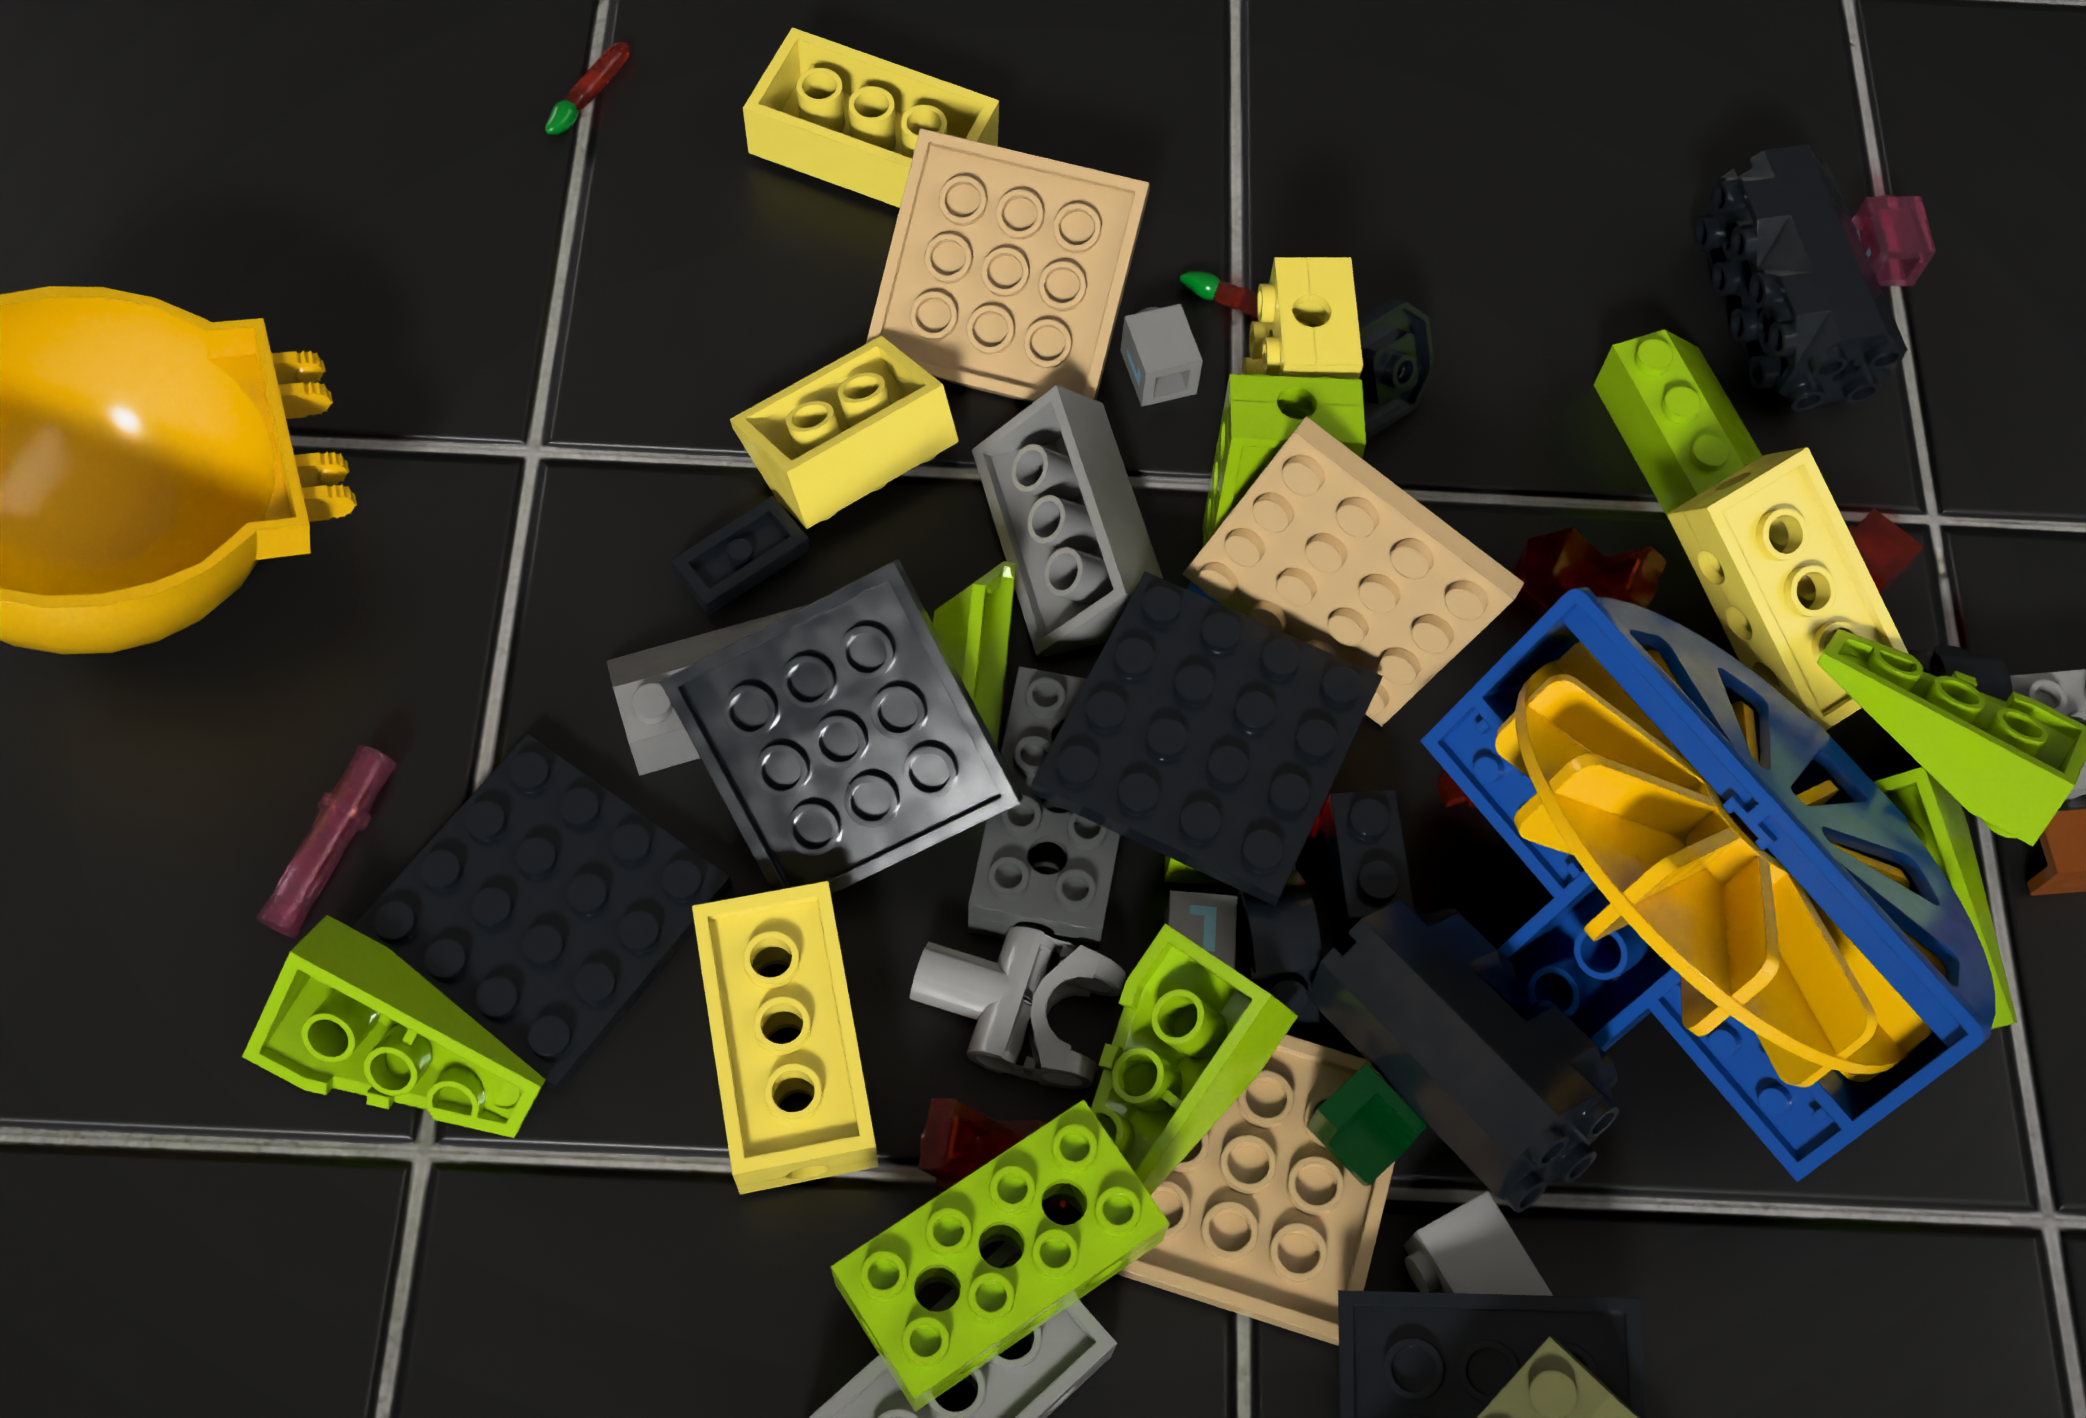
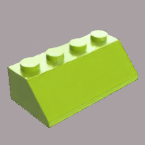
[1594,329,1762,529]

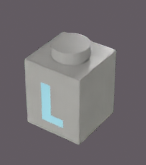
[1120,304,1203,407]
[1164,890,1237,970]

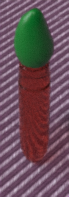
[545,41,630,135]
[1180,271,1258,318]

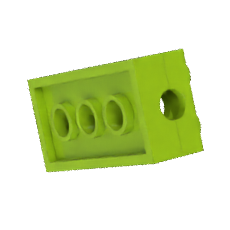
[1202,373,1366,547]
[831,1099,1170,1412]

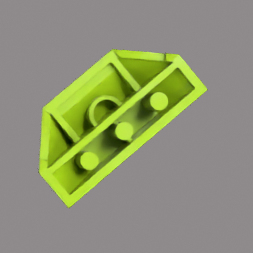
[933,561,1016,749]

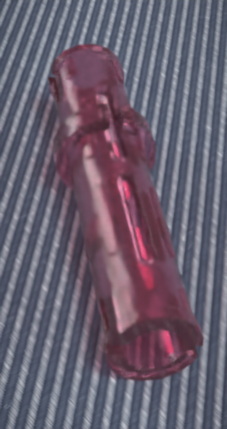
[256,745,397,938]

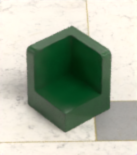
[1307,1063,1427,1186]

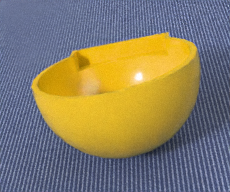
[0,286,357,654]

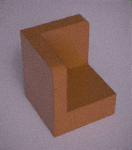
[2027,809,2086,896]

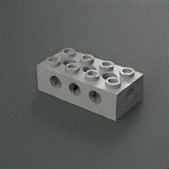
[809,1242,1117,1418]

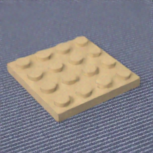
[866,128,1150,403]
[1183,416,1524,727]
[1116,1035,1409,1346]

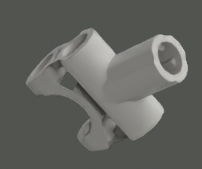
[910,926,1126,1089]

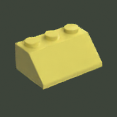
[730,335,959,529]

